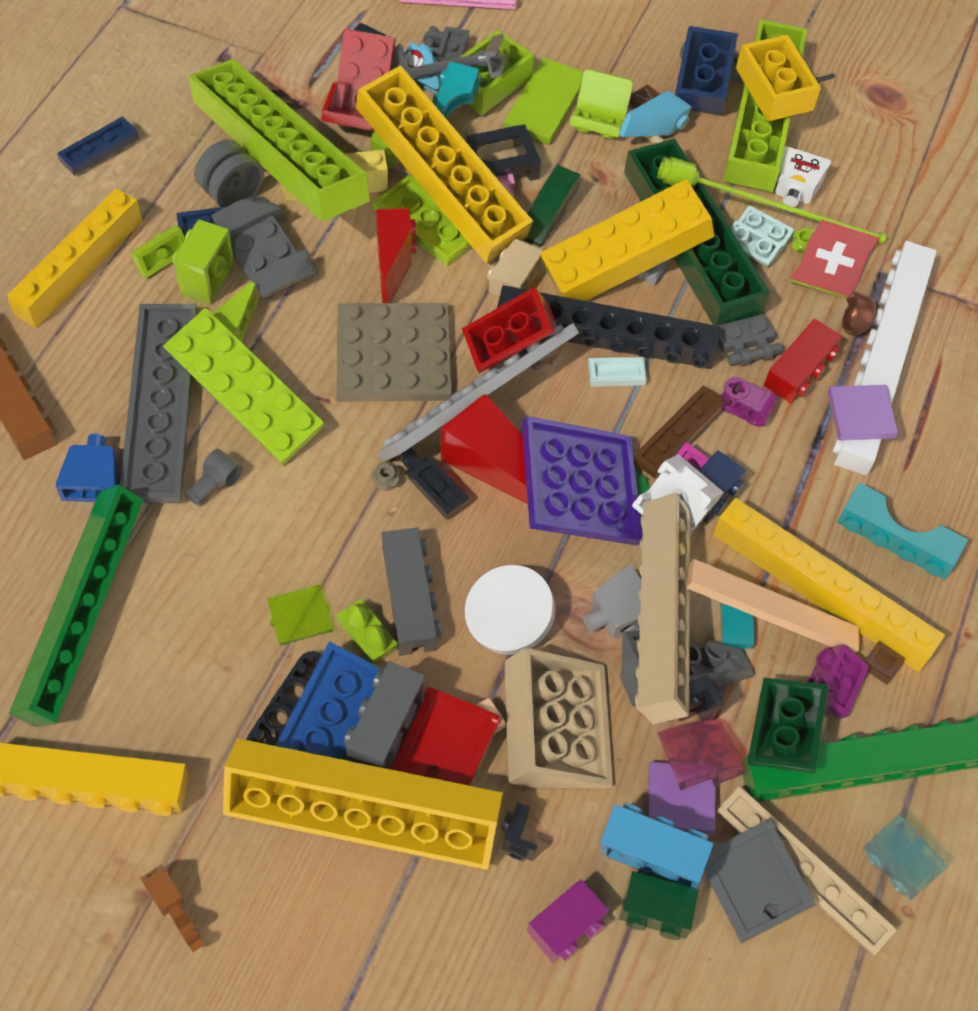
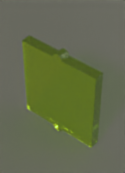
[267,585,333,646]

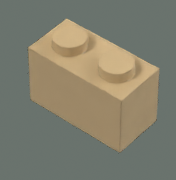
[487,238,544,297]

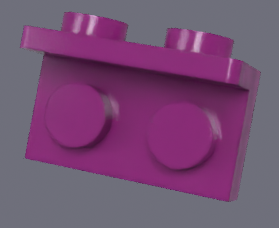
[806,644,869,719]

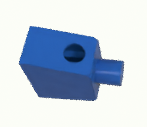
[55,434,119,502]

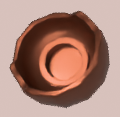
[842,291,876,335]

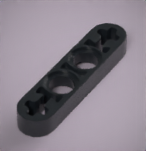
[246,651,322,746]

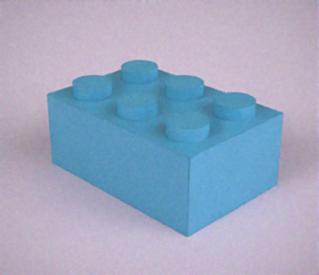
[600,803,714,889]

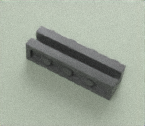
[382,527,442,656]

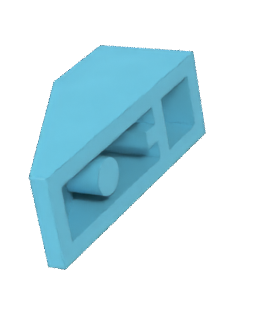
[619,91,692,137]

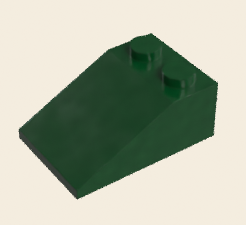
[747,678,831,774]

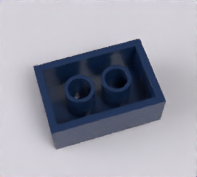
[675,26,738,115]

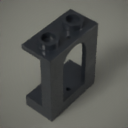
[465,124,541,181]

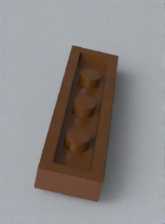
[633,385,726,479]

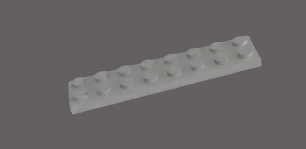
[376,323,579,462]

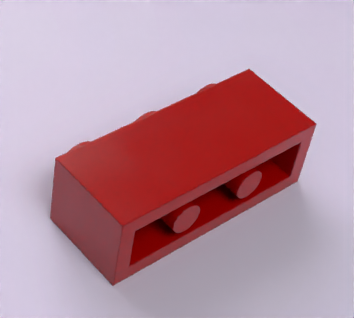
[763,318,842,404]

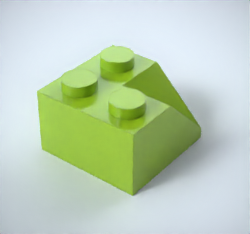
[173,219,235,305]

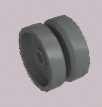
[194,139,264,207]

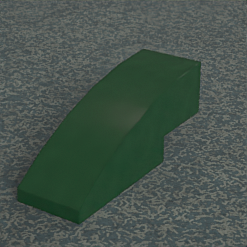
[524,164,581,247]

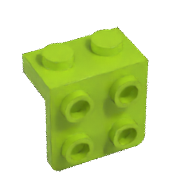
[570,69,633,138]

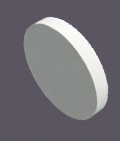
[465,565,555,655]

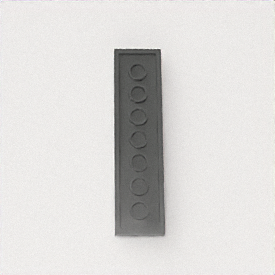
[120,304,198,503]

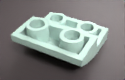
[731,205,795,267]

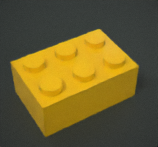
[736,35,821,122]

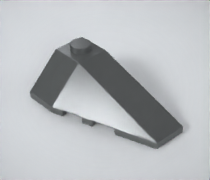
[621,630,754,706]

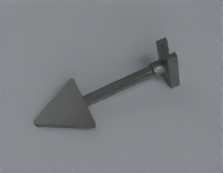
[392,34,508,79]

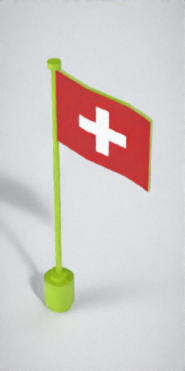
[657,157,886,299]

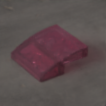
[657,720,745,791]

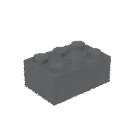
[343,661,425,770]

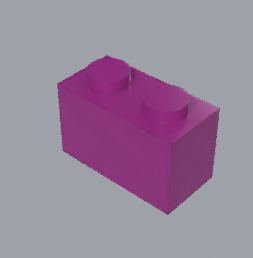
[527,879,609,964]

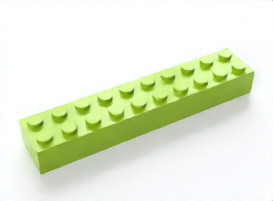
[188,59,370,222]

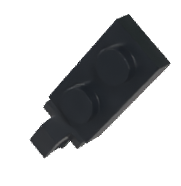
[401,447,470,520]

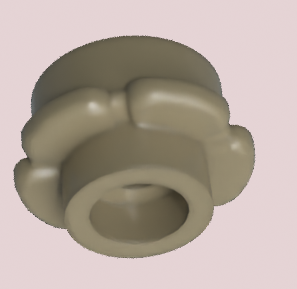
[371,463,400,491]

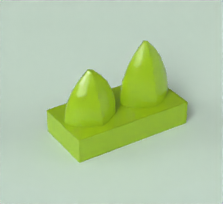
[130,225,185,278]
[336,598,398,665]

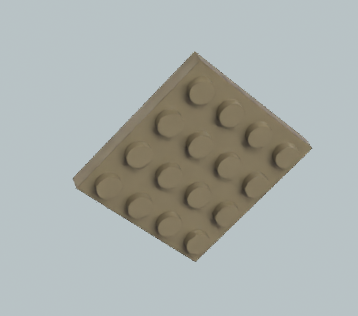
[337,303,451,402]

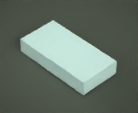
[587,357,647,387]

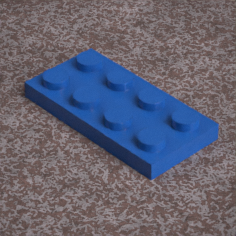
[275,641,384,760]

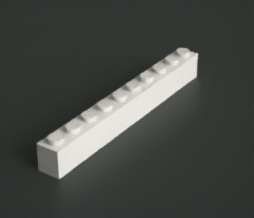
[832,241,937,476]

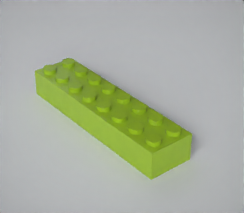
[723,19,808,192]

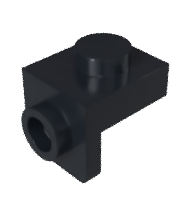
[501,802,537,861]

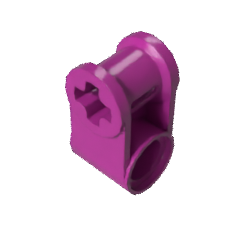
[720,377,777,427]

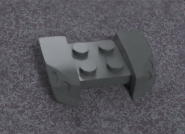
[211,196,318,299]

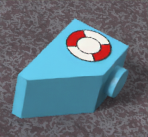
[405,42,441,94]

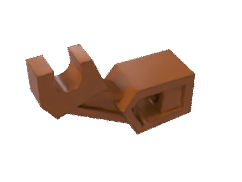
[140,864,205,952]

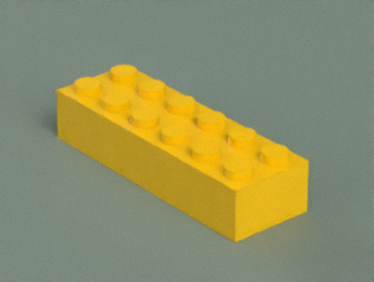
[540,179,714,301]

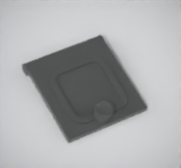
[704,818,816,943]

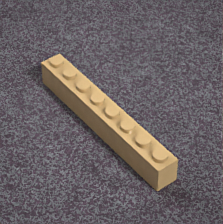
[635,492,690,724]

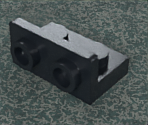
[667,675,722,726]

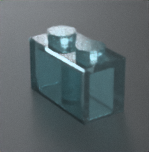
[863,814,948,900]

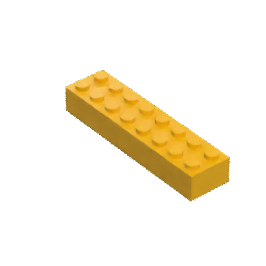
[356,65,533,264]
[223,738,503,870]

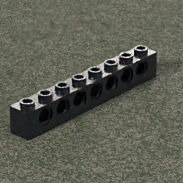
[497,285,721,369]

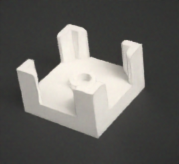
[632,454,724,536]

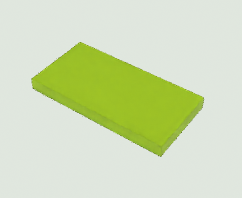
[503,57,584,145]
[372,174,472,267]

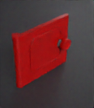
[391,686,502,786]

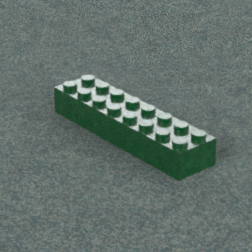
[624,138,770,325]

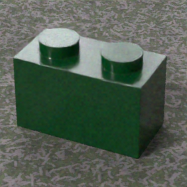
[619,871,699,940]

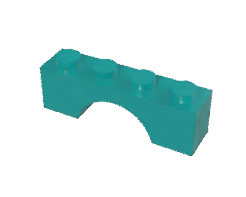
[432,61,481,119]
[837,482,968,580]

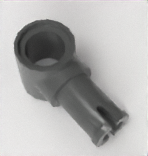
[185,449,243,506]

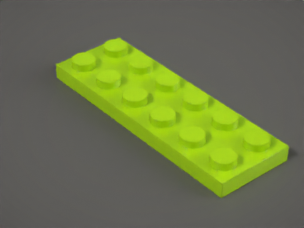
[163,307,325,466]

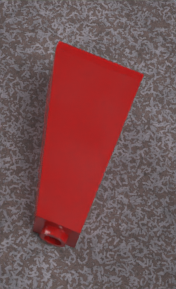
[440,393,528,504]

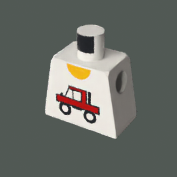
[775,146,832,207]

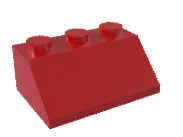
[462,287,557,373]

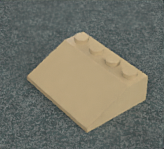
[504,648,613,788]

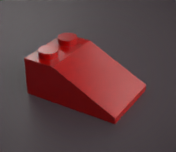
[376,208,416,303]

